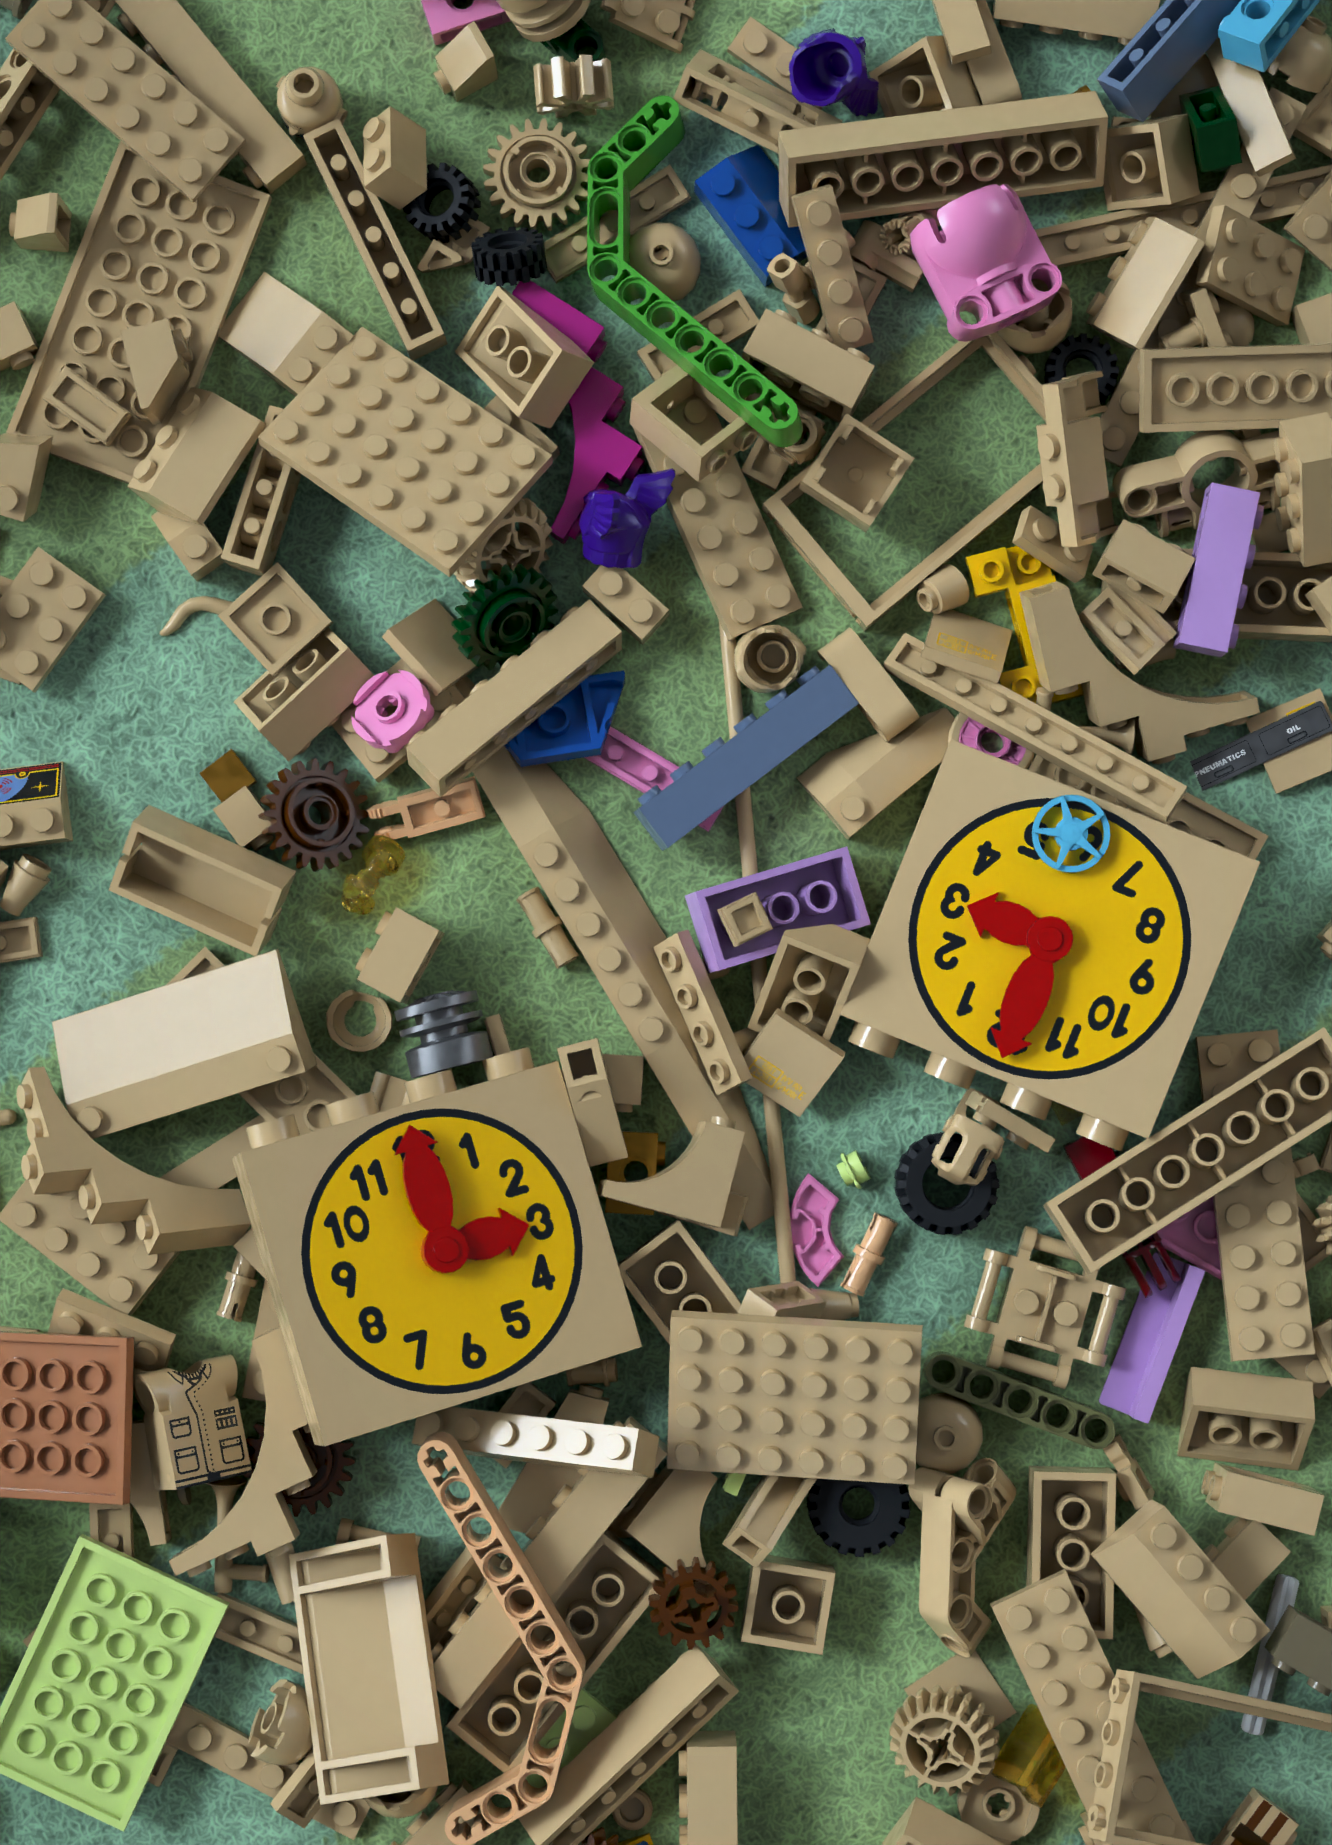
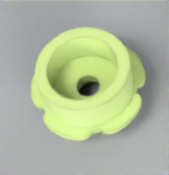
[836,1150,871,1189]

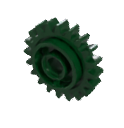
[451,563,558,670]

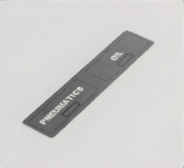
[1190,701,1332,791]

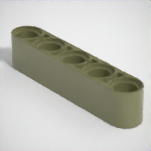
[923,1351,1116,1449]

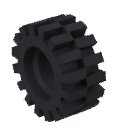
[403,163,481,243]
[471,227,547,286]
[1044,333,1119,404]

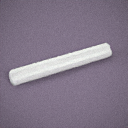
[1241,1574,1299,1736]

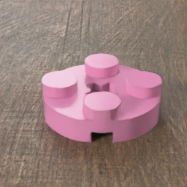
[351,670,434,753]

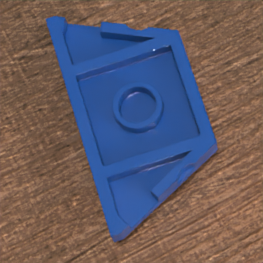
[504,670,625,767]

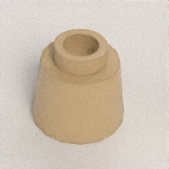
[916,564,970,614]

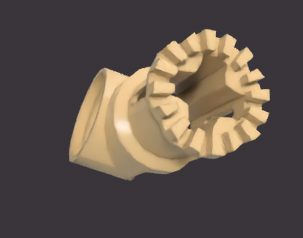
[879,208,941,255]

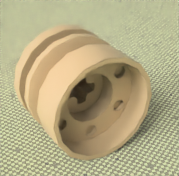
[496,0,591,42]

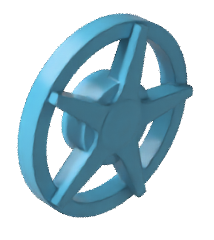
[1032,795,1110,873]

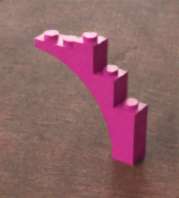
[512,280,645,544]

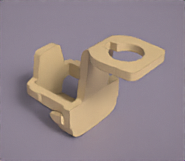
[931,1088,1005,1186]

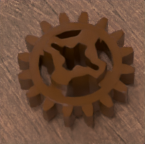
[648,1557,739,1650]

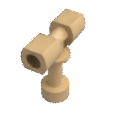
[767,227,856,325]

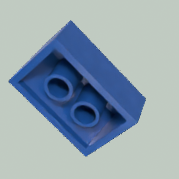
[694,145,807,288]

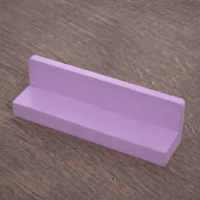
[1099,1252,1205,1424]

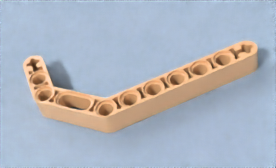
[417,1432,586,1845]

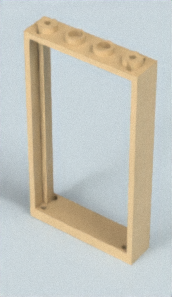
[762,332,1046,632]
[1087,1669,1332,1845]

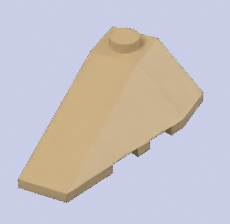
[796,707,955,840]

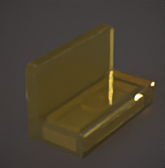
[991,1704,1066,1808]

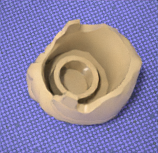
[734,625,807,693]

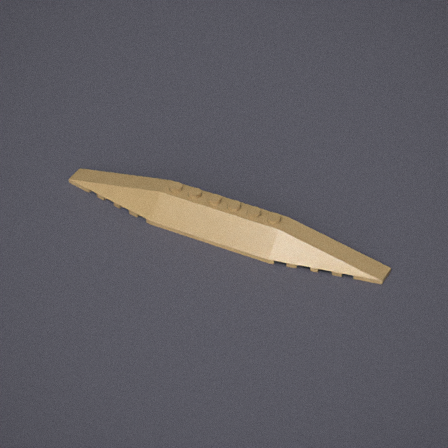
[454,676,774,1230]

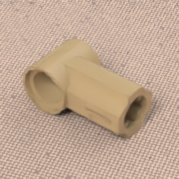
[850,220,924,292]

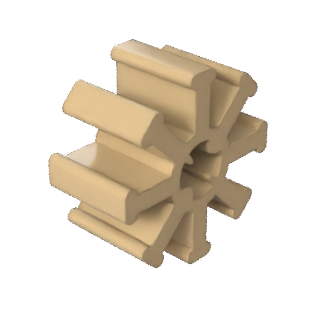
[533,54,614,118]

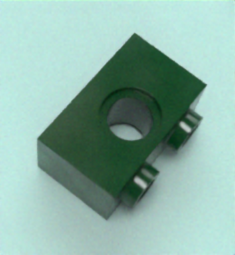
[1179,86,1242,173]

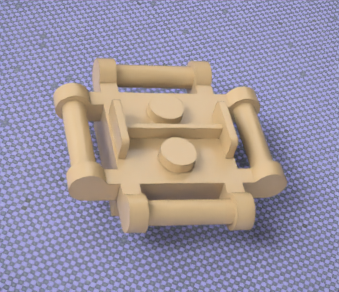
[964,1226,1126,1389]

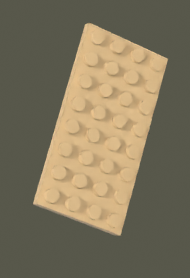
[6,141,272,484]

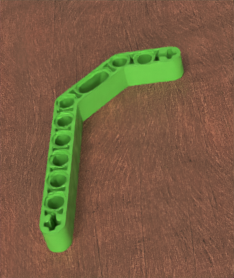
[587,95,803,447]

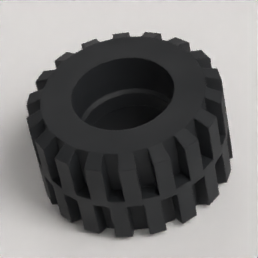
[894,1132,1000,1235]

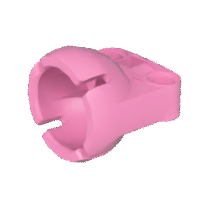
[910,184,1062,342]

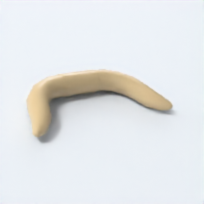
[160,596,233,636]

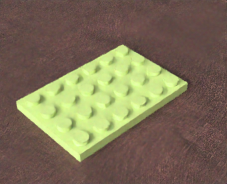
[0,1534,230,1832]

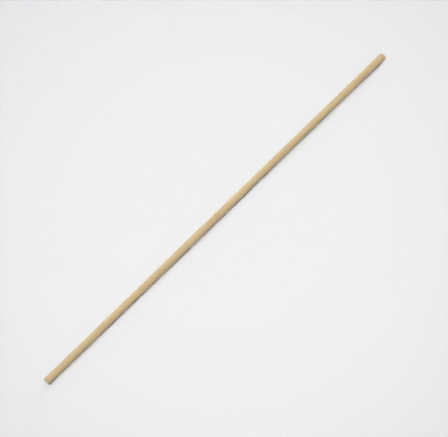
[718,619,796,1283]

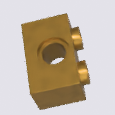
[605,1131,666,1215]

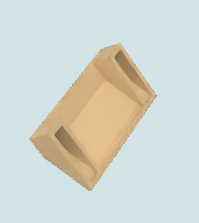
[52,949,317,1139]
[288,1533,449,1805]

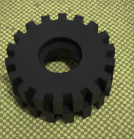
[807,1479,910,1557]

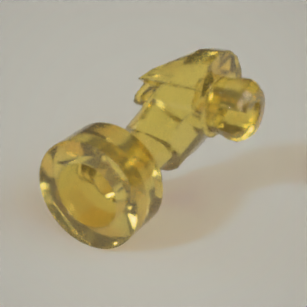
[341,835,405,915]

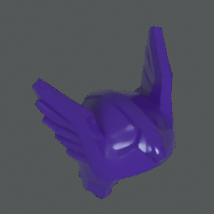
[789,28,879,117]
[579,468,676,568]

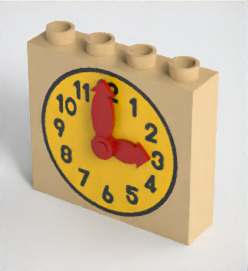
[840,739,1260,1151]
[232,1047,642,1446]

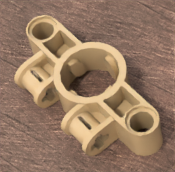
[1112,430,1280,538]

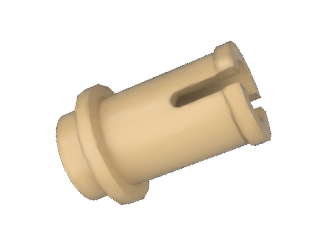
[566,1357,618,1387]

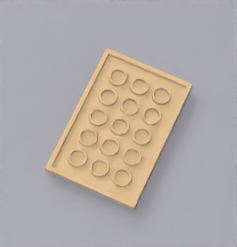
[258,327,552,577]
[667,1310,923,1485]

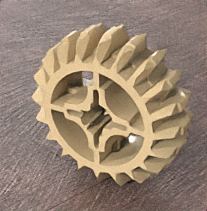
[454,497,553,593]
[889,1684,1000,1796]

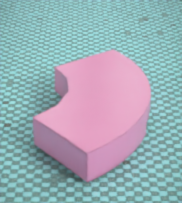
[790,1173,844,1287]

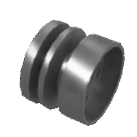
[394,990,494,1079]

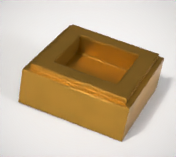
[199,749,257,802]

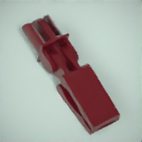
[1063,1136,1182,1298]

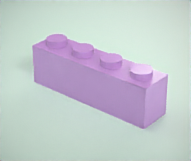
[1173,482,1264,658]

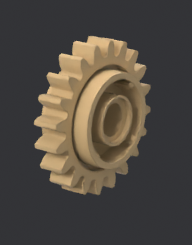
[483,118,591,231]

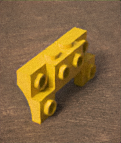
[965,546,1083,704]

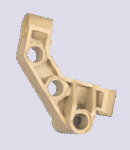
[908,1458,1016,1658]

